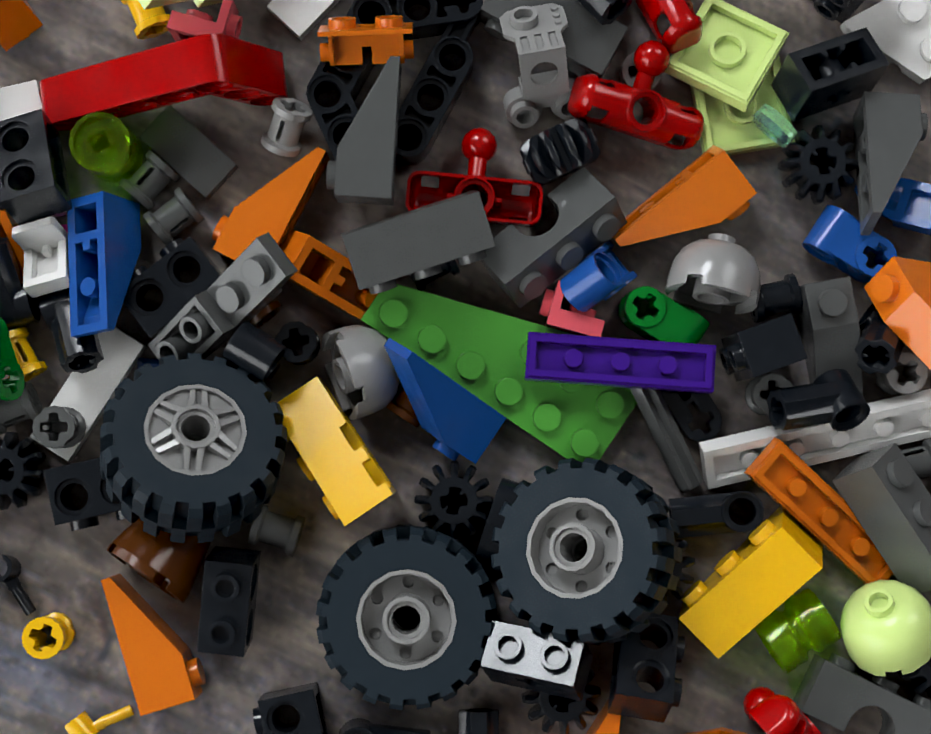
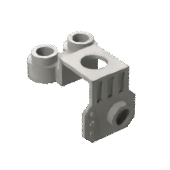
[499,3,575,128]

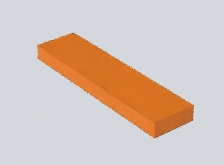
[744,437,893,584]

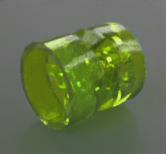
[69,112,143,183]
[754,587,842,674]

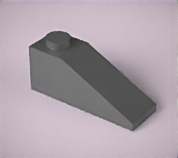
[326,56,402,206]
[853,91,928,236]
[797,276,863,396]

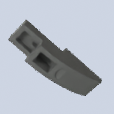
[148,232,298,360]

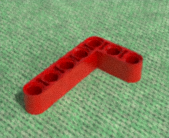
[39,33,288,131]

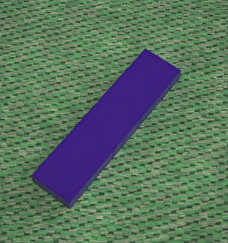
[525,332,716,394]

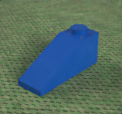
[67,191,141,338]
[384,338,506,464]

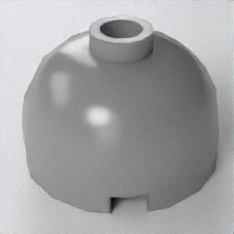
[665,233,761,314]
[322,325,400,421]

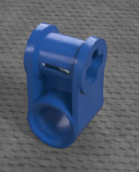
[802,205,897,283]
[560,240,638,312]

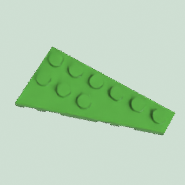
[360,284,637,462]

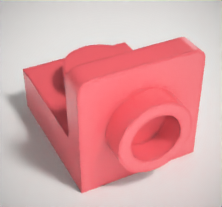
[167,0,243,41]
[539,280,605,337]

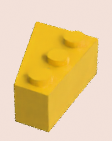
[277,376,397,526]
[678,506,823,659]

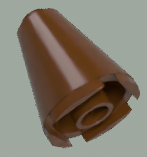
[106,519,211,603]

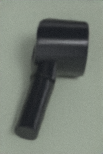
[0,554,36,616]

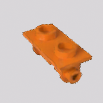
[317,15,414,66]

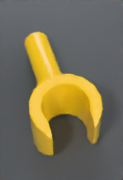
[65,705,134,734]

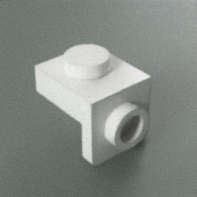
[12,216,69,298]

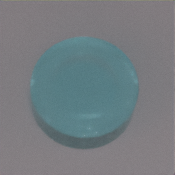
[753,103,798,147]

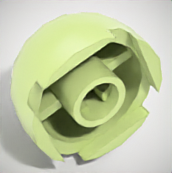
[840,580,931,677]

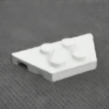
[839,0,931,84]

